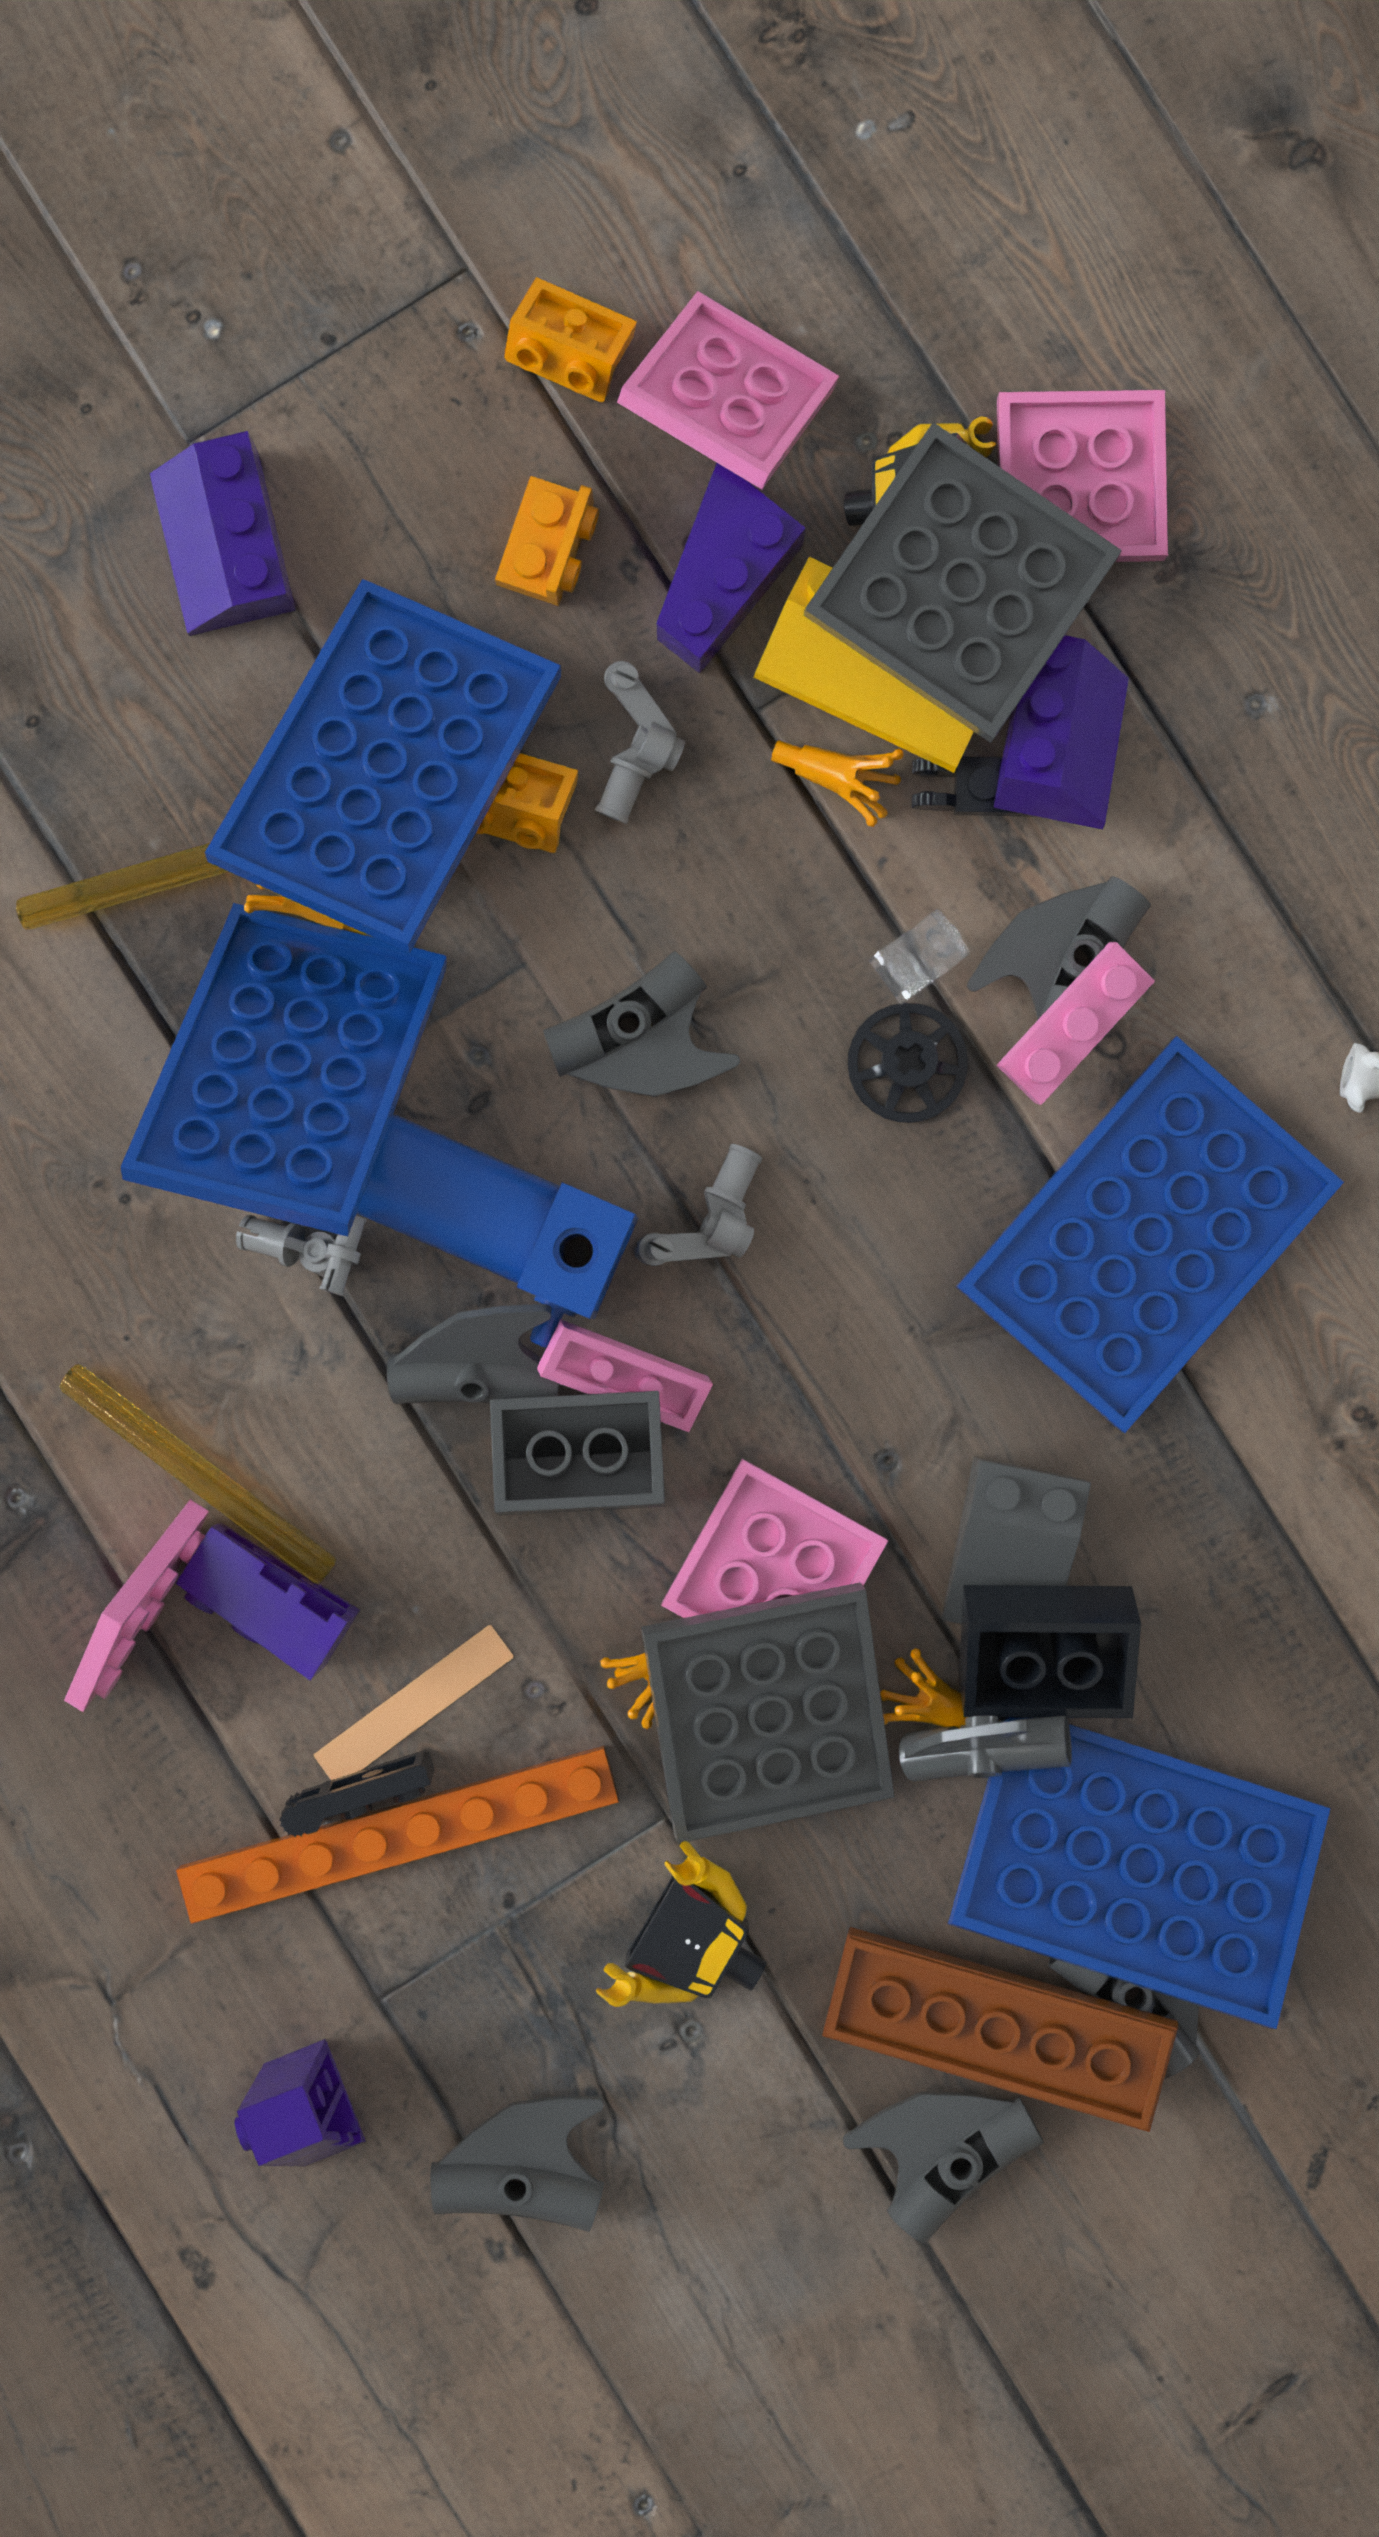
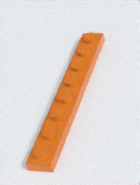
[176,1745,619,1924]

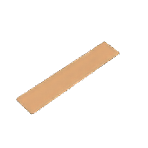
[314,1625,514,1780]

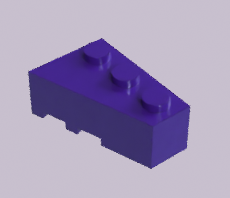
[656,463,806,674]
[176,1522,360,1681]
[234,2039,366,2166]

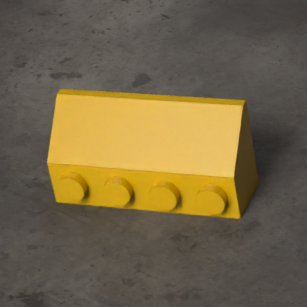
[753,557,974,773]

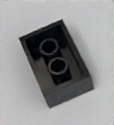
[958,1585,1141,1718]

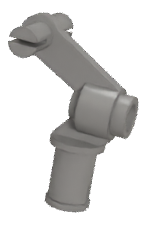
[595,661,685,824]
[633,1144,763,1266]
[236,1215,367,1296]

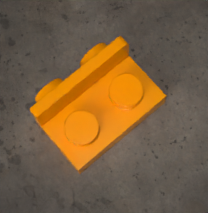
[504,277,637,402]
[495,476,600,606]
[476,753,578,853]

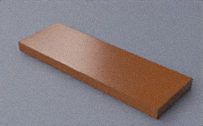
[822,1927,1178,2132]

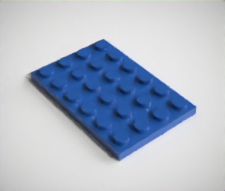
[205,579,561,954]
[121,903,447,1237]
[955,1036,1344,1433]
[948,1717,1330,2029]

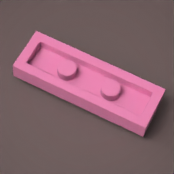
[996,942,1155,1105]
[537,1319,713,1432]

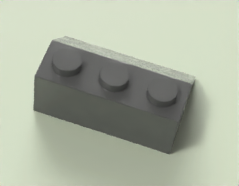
[490,1391,665,1516]

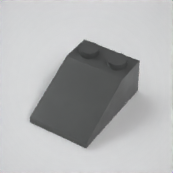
[941,1457,1091,1624]

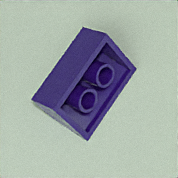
[150,431,296,636]
[993,635,1129,830]

